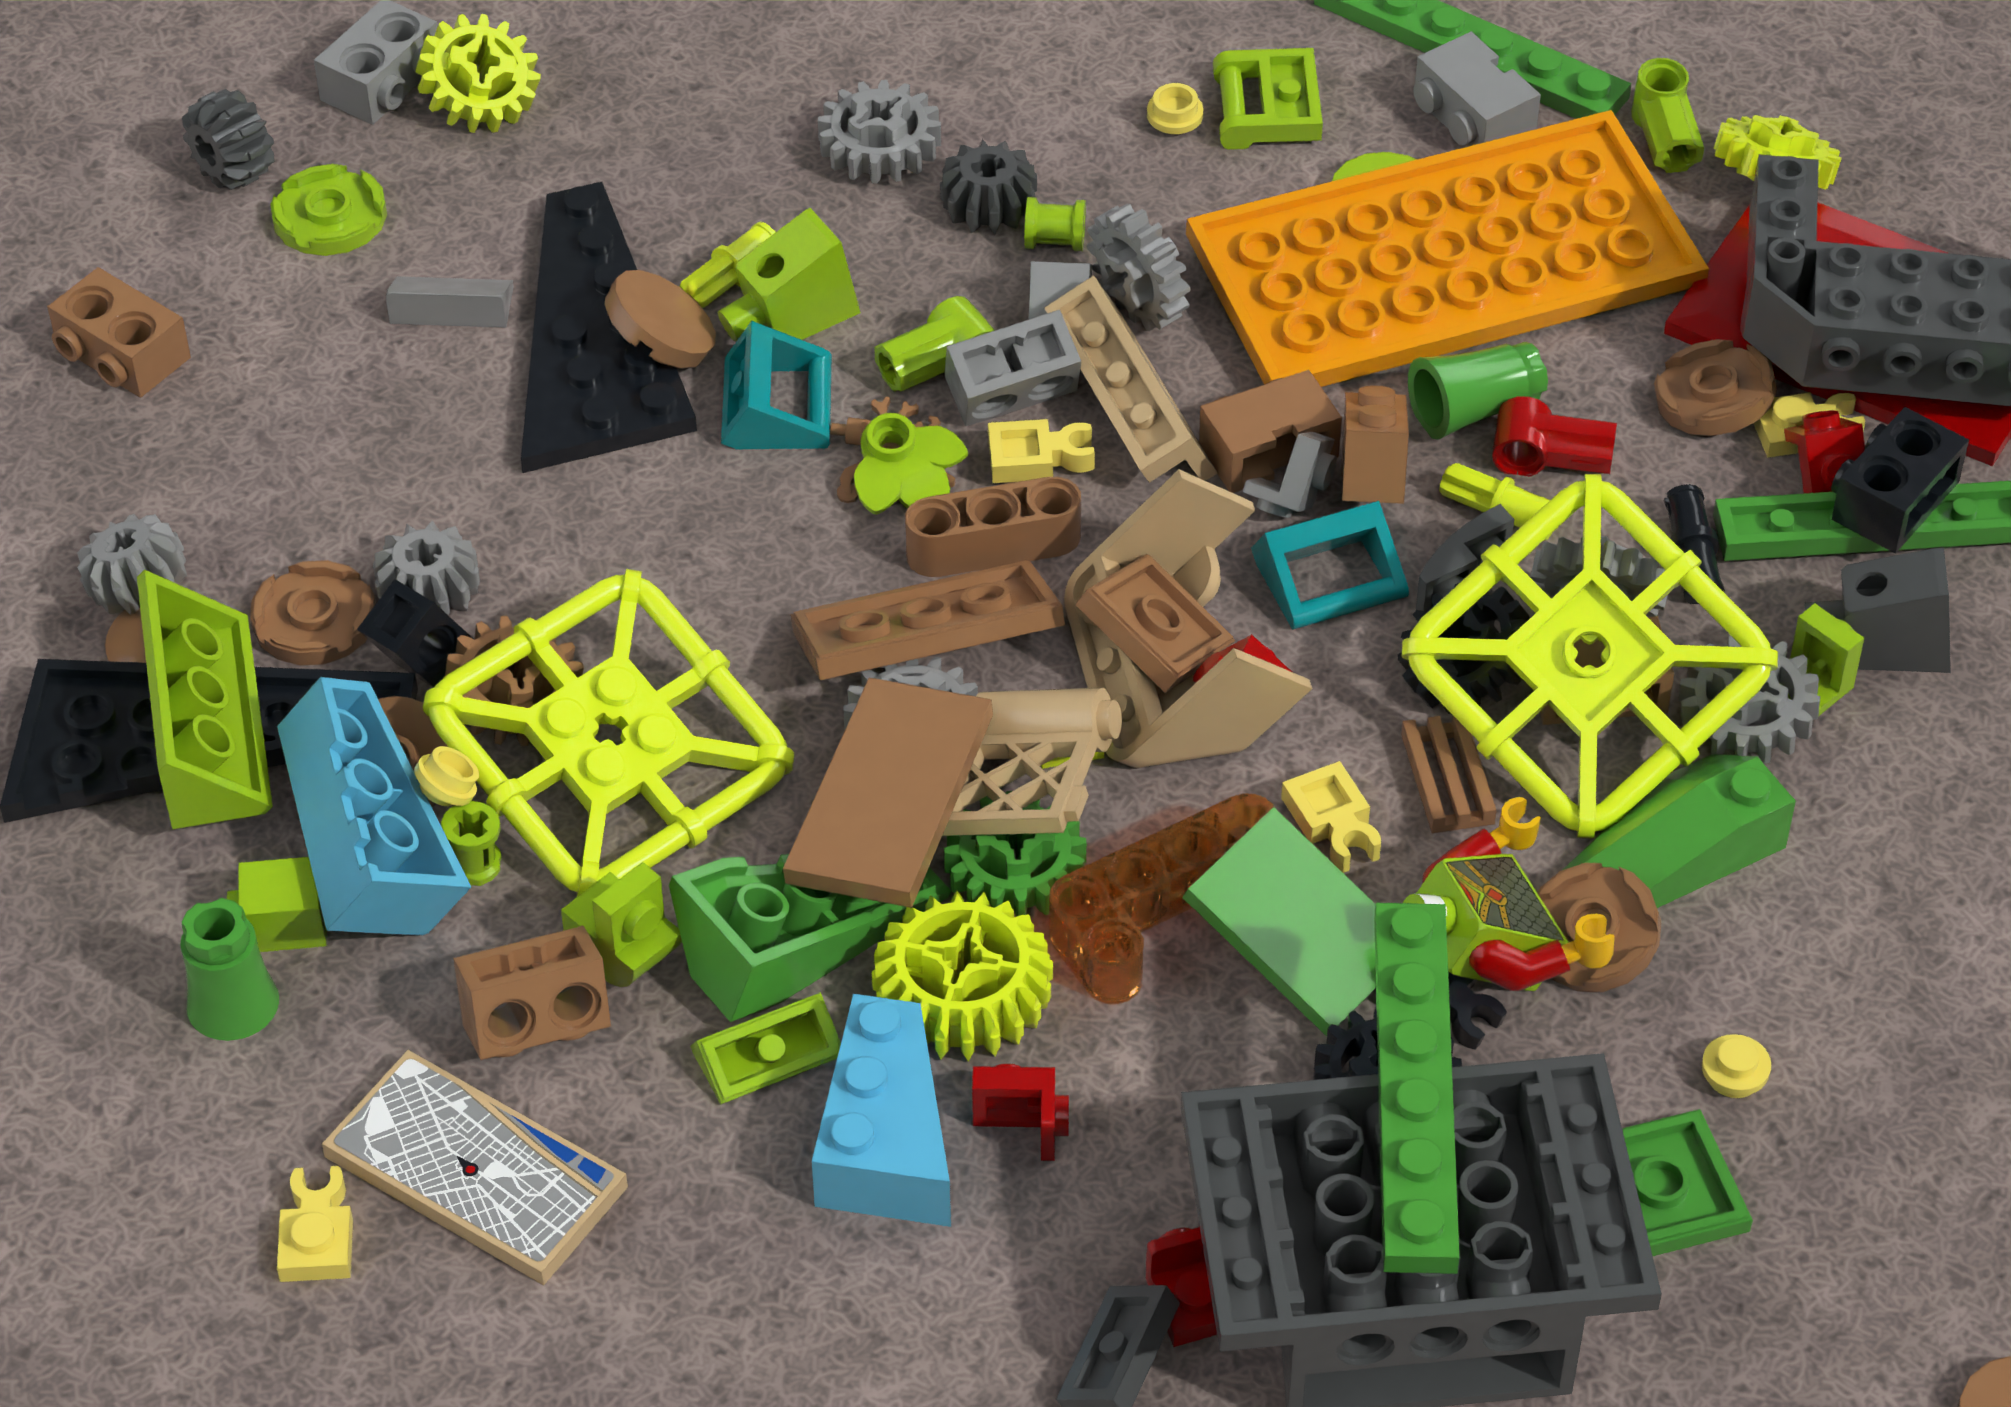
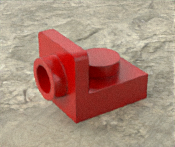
[1146,1227,1217,1347]

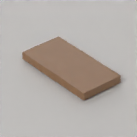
[790,560,1065,681]
[783,677,993,908]

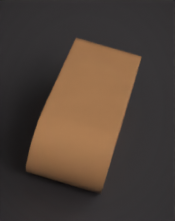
[905,477,1081,577]

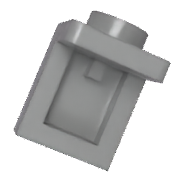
[1242,431,1337,518]

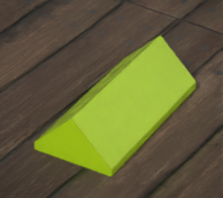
[137,569,273,829]

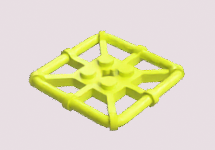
[1402,474,1778,838]
[423,569,794,898]

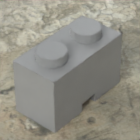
[1413,31,1541,147]

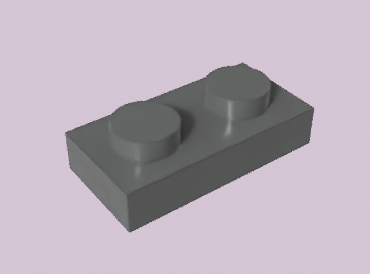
[1056,1285,1180,1407]

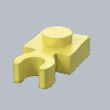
[1753,392,1866,458]
[988,419,1095,483]
[1281,761,1381,873]
[277,1166,353,1282]

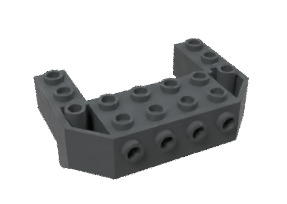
[1740,154,2011,406]

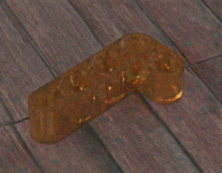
[1049,793,1275,1004]

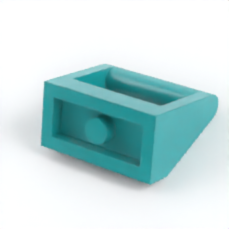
[721,321,832,449]
[1251,501,1409,630]

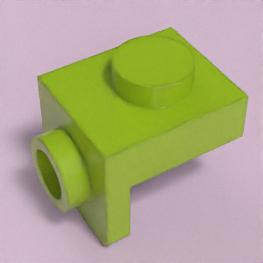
[1779,603,1864,717]

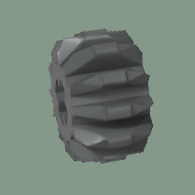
[182,89,275,190]
[940,139,1037,235]

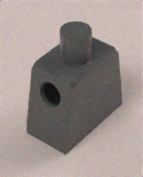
[1805,547,1951,673]

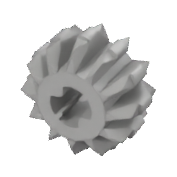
[77,514,187,615]
[373,520,480,616]

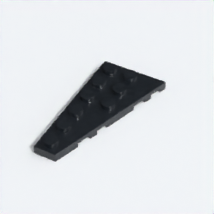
[521,182,697,473]
[0,659,418,823]

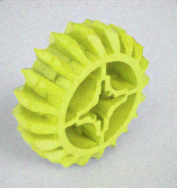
[872,890,1053,1062]

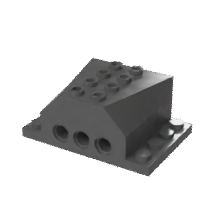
[1181,1053,1662,1407]

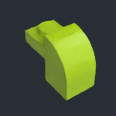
[561,862,682,987]

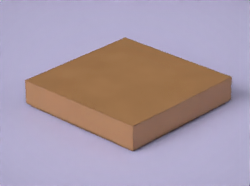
[1075,554,1236,693]

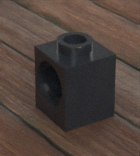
[357,579,474,688]

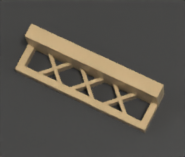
[1044,275,1217,483]

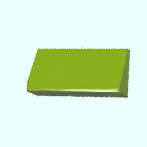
[690,992,841,1105]

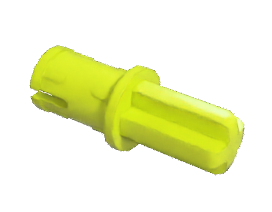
[679,222,775,308]
[1439,463,1552,540]

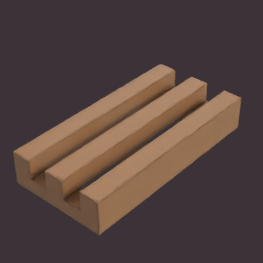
[1401,715,1497,833]

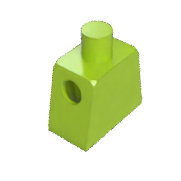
[717,208,861,342]

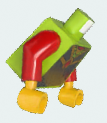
[1403,797,1615,991]

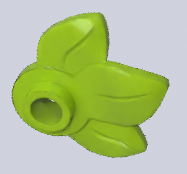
[854,413,968,515]

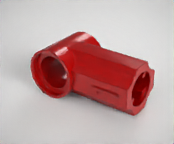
[1492,396,1617,477]

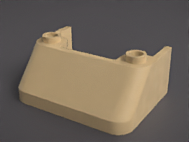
[1064,469,1312,768]

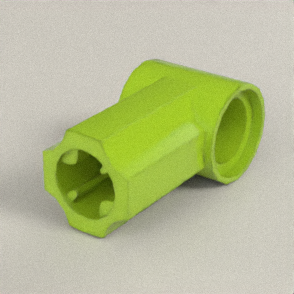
[1631,58,1704,173]
[874,296,995,392]

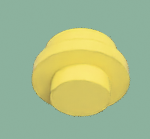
[1147,83,1203,134]
[414,746,479,806]
[1702,1034,1771,1098]

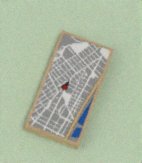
[322,1050,628,1286]

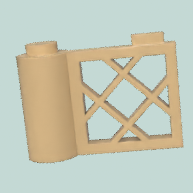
[942,687,1122,836]

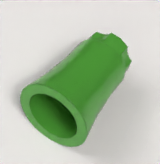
[1408,342,1548,440]
[180,898,279,1041]

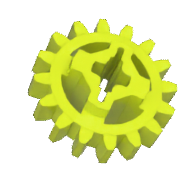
[415,14,541,133]
[1713,115,1842,189]

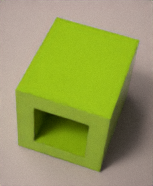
[227,857,327,952]

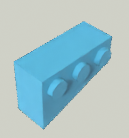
[811,994,951,1227]

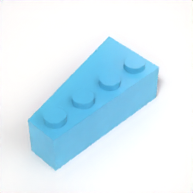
[277,677,471,935]

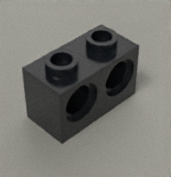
[1831,407,1969,554]

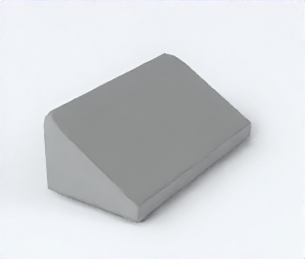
[386,276,514,328]

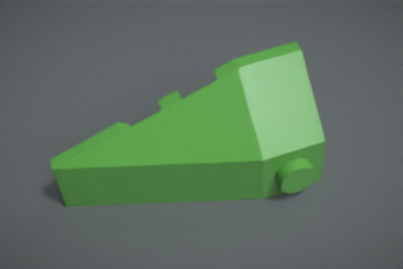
[1563,754,1796,908]
[668,854,951,1022]

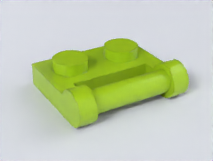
[1212,48,1323,150]

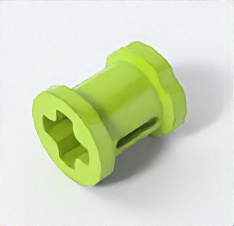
[1024,197,1086,252]
[441,801,501,886]

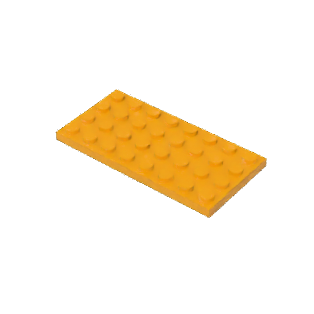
[1186,110,1709,387]

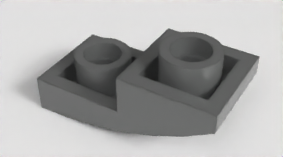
[1416,504,1514,612]

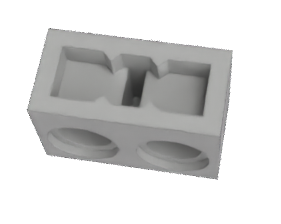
[314,0,437,125]
[945,310,1081,426]

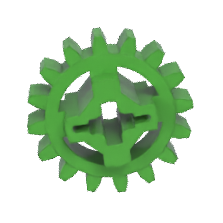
[944,791,1087,916]

